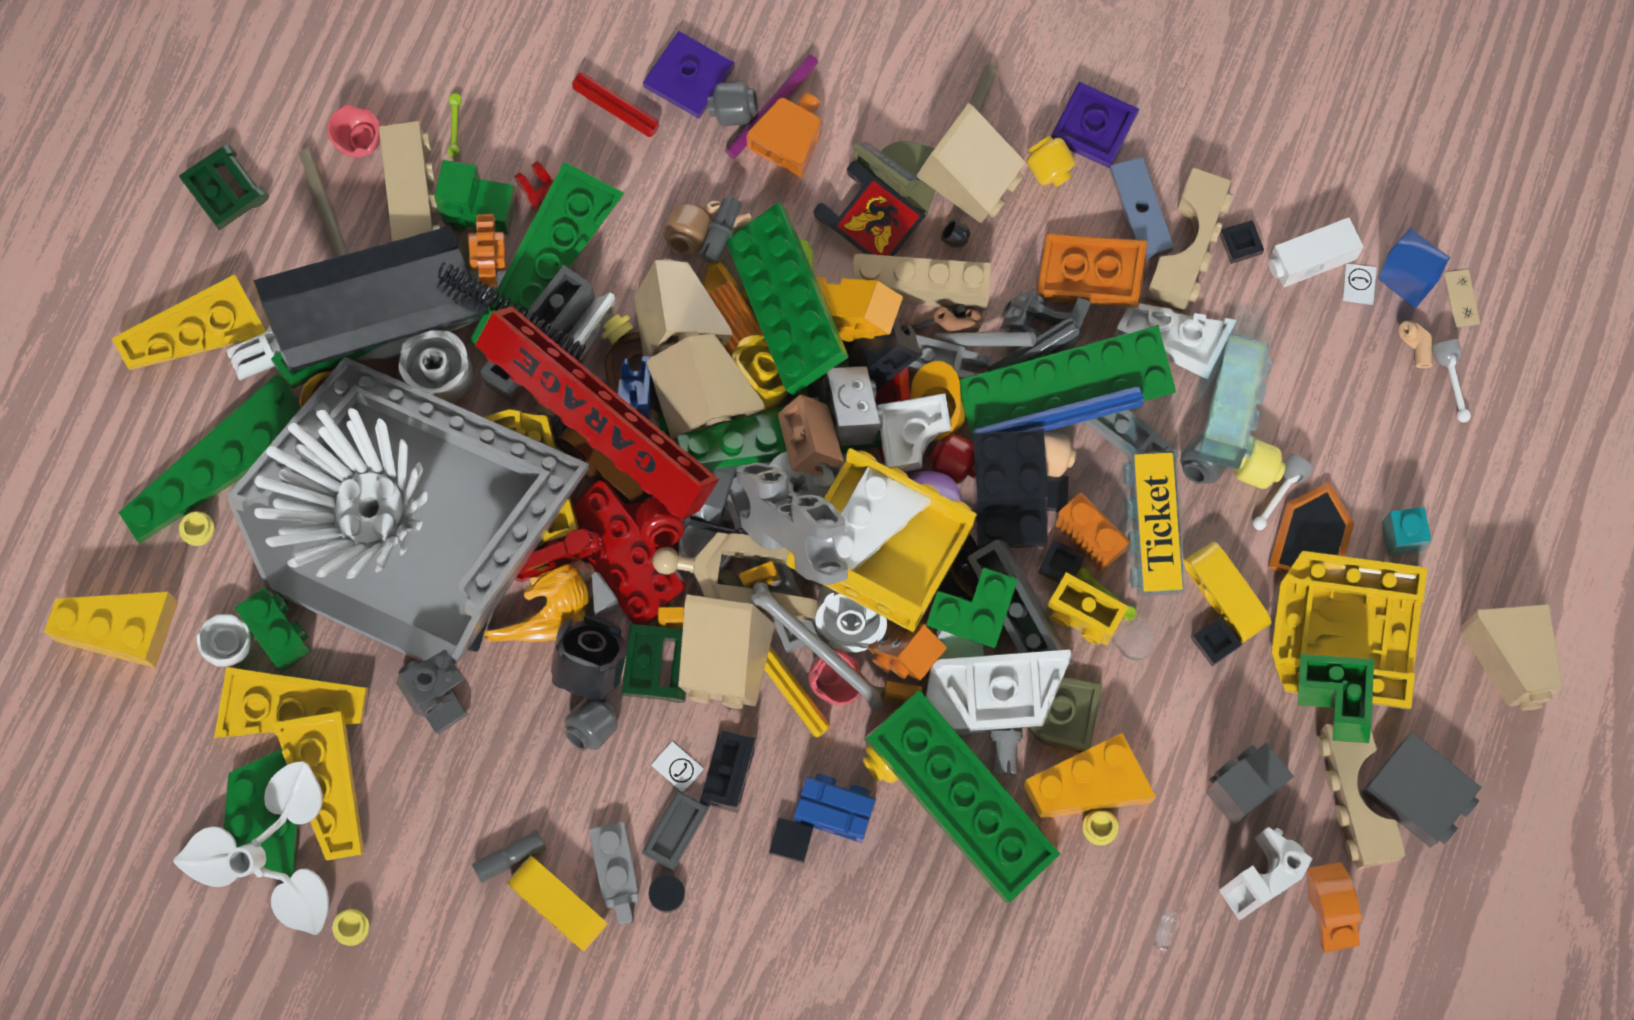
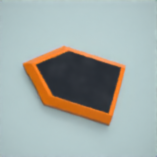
[1268,481,1354,574]

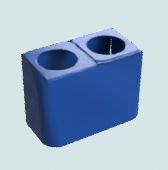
[1378,228,1450,309]

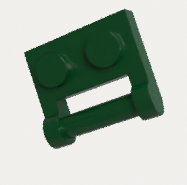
[179,145,269,230]
[621,624,687,703]

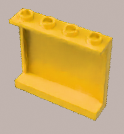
[787,448,977,633]

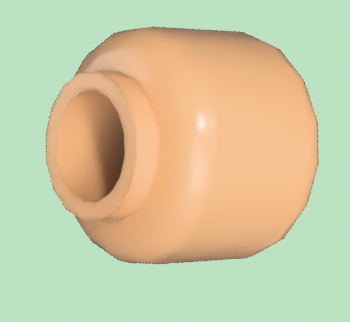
[1044,431,1076,477]

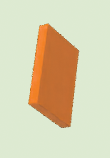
[1037,233,1148,308]

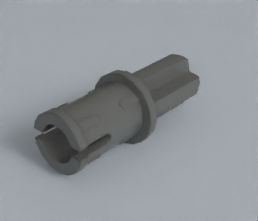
[698,196,742,264]

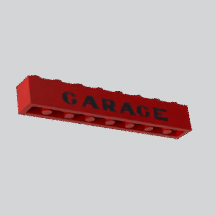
[475,306,719,520]

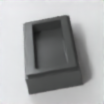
[642,790,709,872]

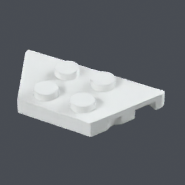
[933,650,1071,731]

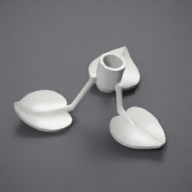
[173,761,329,935]

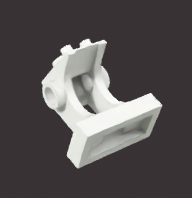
[1219,827,1313,921]

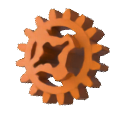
[469,214,506,289]

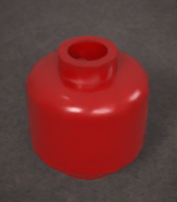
[929,433,975,484]
[636,497,685,549]

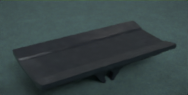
[253,225,489,372]

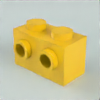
[1046,572,1128,646]

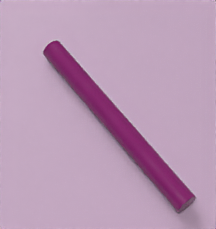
[725,54,819,159]

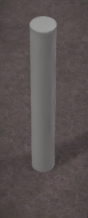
[935,332,1036,346]

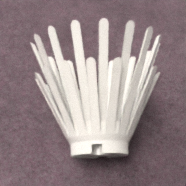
[254,408,427,579]

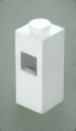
[1268,218,1364,288]

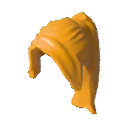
[484,564,589,642]

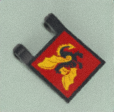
[813,161,926,256]

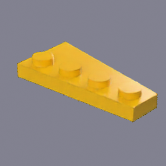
[214,667,369,738]
[270,711,365,860]

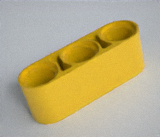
[1183,541,1272,643]
[506,855,608,952]

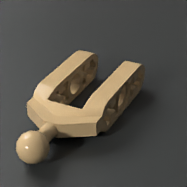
[652,532,819,622]

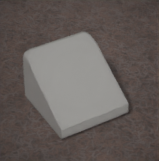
[592,572,619,618]

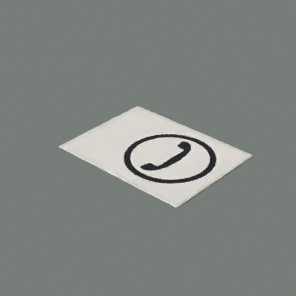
[1343,263,1377,305]
[651,741,704,793]

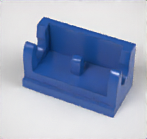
[618,356,654,422]

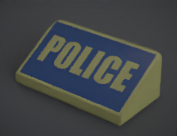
[853,142,919,199]

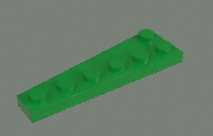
[470,162,624,345]
[118,373,301,544]
[676,396,883,470]

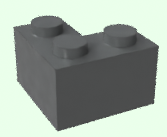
[1206,743,1294,826]

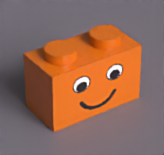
[868,620,947,680]

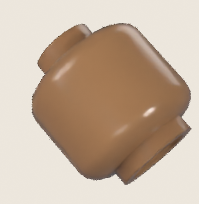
[663,203,712,255]

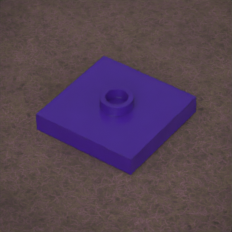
[643,31,735,119]
[1051,81,1139,169]

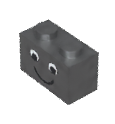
[820,367,883,446]

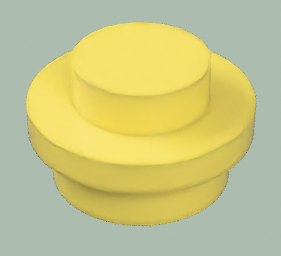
[602,314,634,345]
[179,511,215,546]
[1082,809,1119,846]
[332,909,370,946]

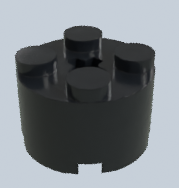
[551,616,628,701]

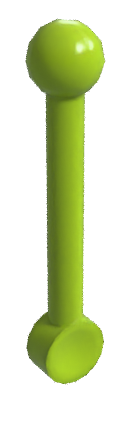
[447,93,462,158]
[1078,567,1137,621]

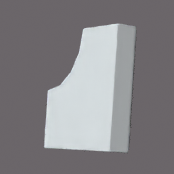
[876,394,951,471]

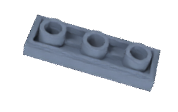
[1110,157,1174,259]

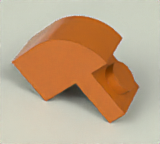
[1306,862,1362,953]

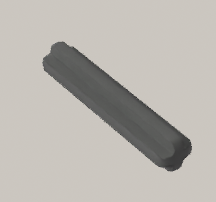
[987,318,1080,371]

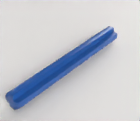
[973,387,1144,434]

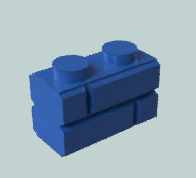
[794,774,876,844]

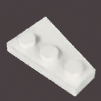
[1115,304,1237,379]
[833,467,931,572]

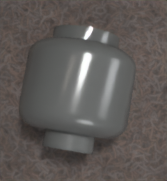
[708,81,758,127]
[1180,432,1228,484]
[565,697,618,751]

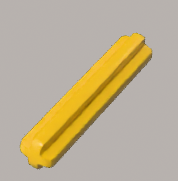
[764,646,830,737]

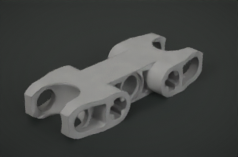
[737,463,848,585]

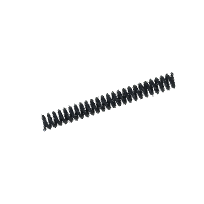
[438,262,586,363]

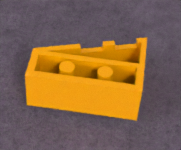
[816,277,903,342]
[1023,733,1156,819]

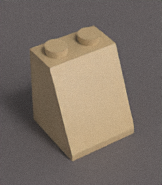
[916,103,1026,223]
[634,259,732,357]
[646,331,765,439]
[678,594,775,709]
[1460,604,1563,710]

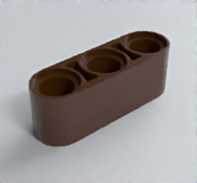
[556,426,644,504]

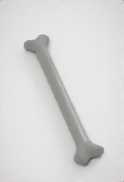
[750,582,885,710]

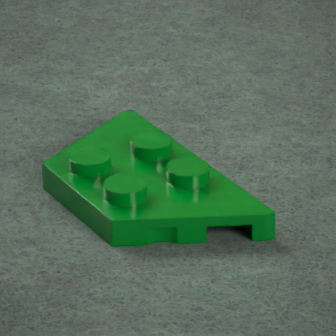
[224,749,299,878]

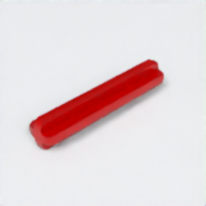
[572,73,660,137]

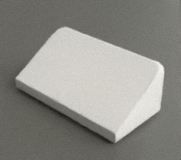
[562,293,615,360]

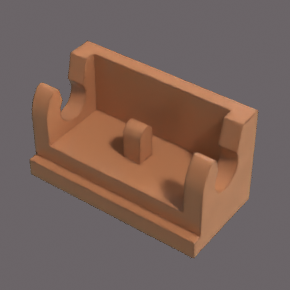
[778,395,844,476]

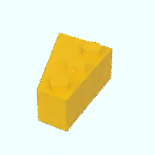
[44,592,178,668]

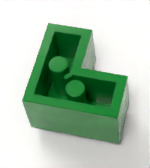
[434,160,517,235]
[926,567,1018,648]
[1297,654,1374,743]

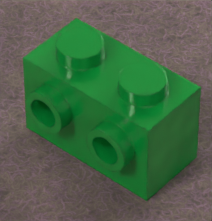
[234,587,311,672]

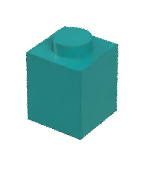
[1381,507,1432,556]

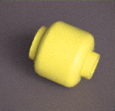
[1231,439,1286,489]

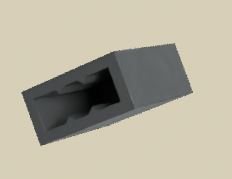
[1362,732,1482,848]

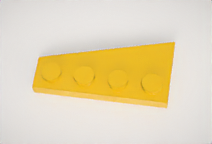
[111,274,266,370]

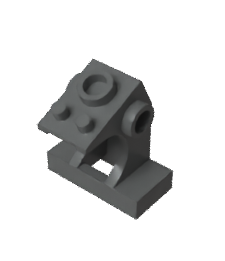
[1000,289,1091,353]
[396,650,469,734]

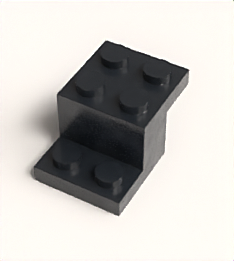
[973,430,1048,550]

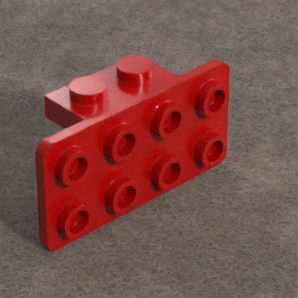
[573,481,686,626]

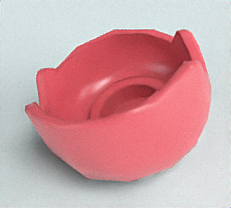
[327,105,382,158]
[808,649,865,705]

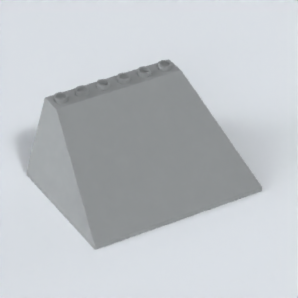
[227,357,589,666]

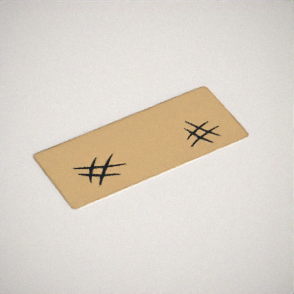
[1444,270,1480,328]

